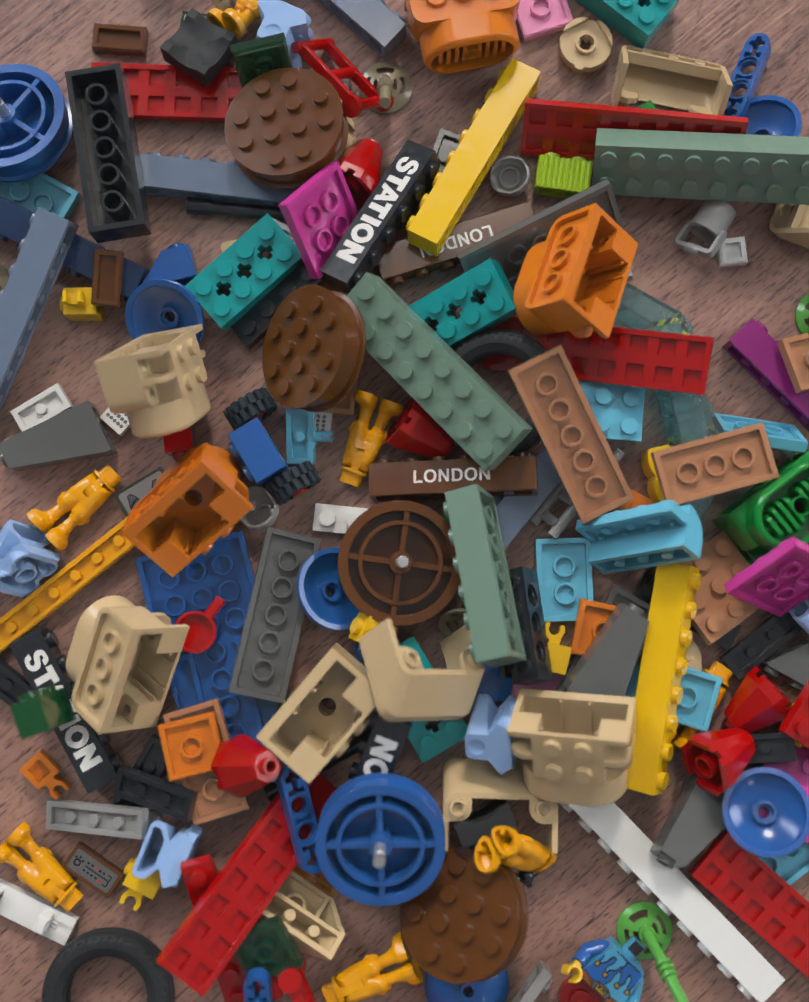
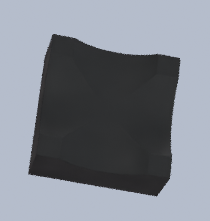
[160,8,238,87]
[454,799,517,849]

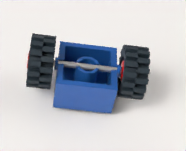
[223,387,321,505]

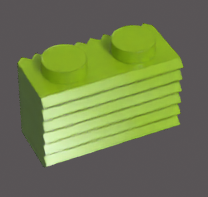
[533,153,593,199]

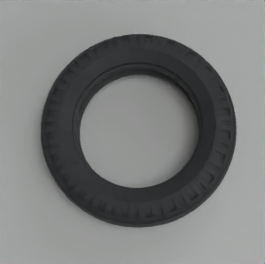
[454,329,546,457]
[41,927,175,1002]

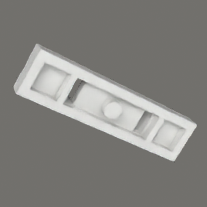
[0,878,80,946]

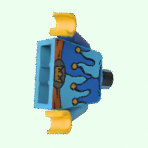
[561,936,645,1002]

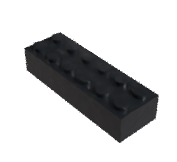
[65,63,152,243]

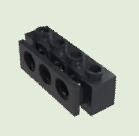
[499,566,553,686]

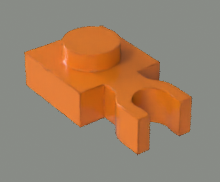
[19,748,72,800]

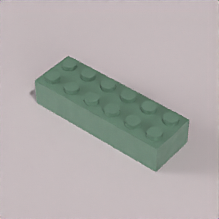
[443,484,526,668]

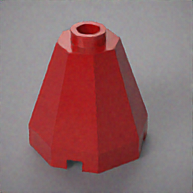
[338,138,383,209]
[384,397,455,458]
[724,666,792,733]
[681,727,756,796]
[211,734,282,798]

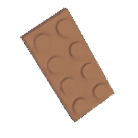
[650,422,779,505]
[163,698,250,826]

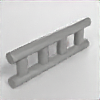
[529,448,625,540]

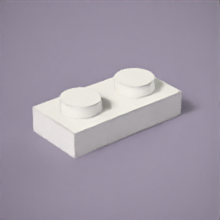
[10,383,74,432]
[312,503,368,534]

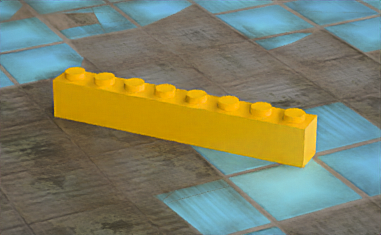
[406,58,541,257]
[627,563,702,796]

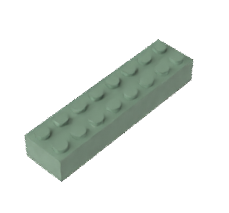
[592,128,809,205]
[347,272,532,471]

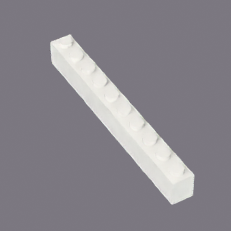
[560,802,785,1002]

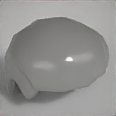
[490,156,530,198]
[240,485,279,531]

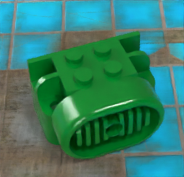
[712,448,809,566]

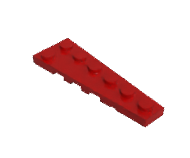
[180,854,283,1002]

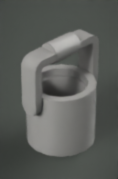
[675,200,736,258]

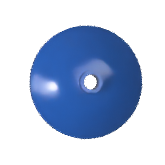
[731,95,803,137]
[125,279,205,344]
[296,548,362,631]
[721,767,809,858]
[425,969,509,1002]

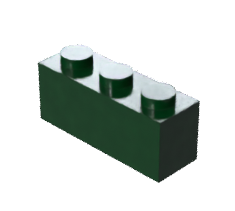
[10,685,77,740]

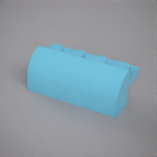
[575,500,703,575]

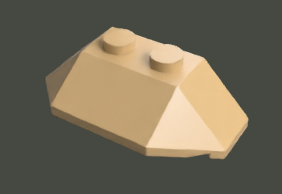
[256,870,345,961]

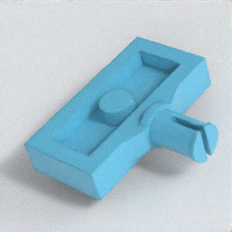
[286,408,334,464]

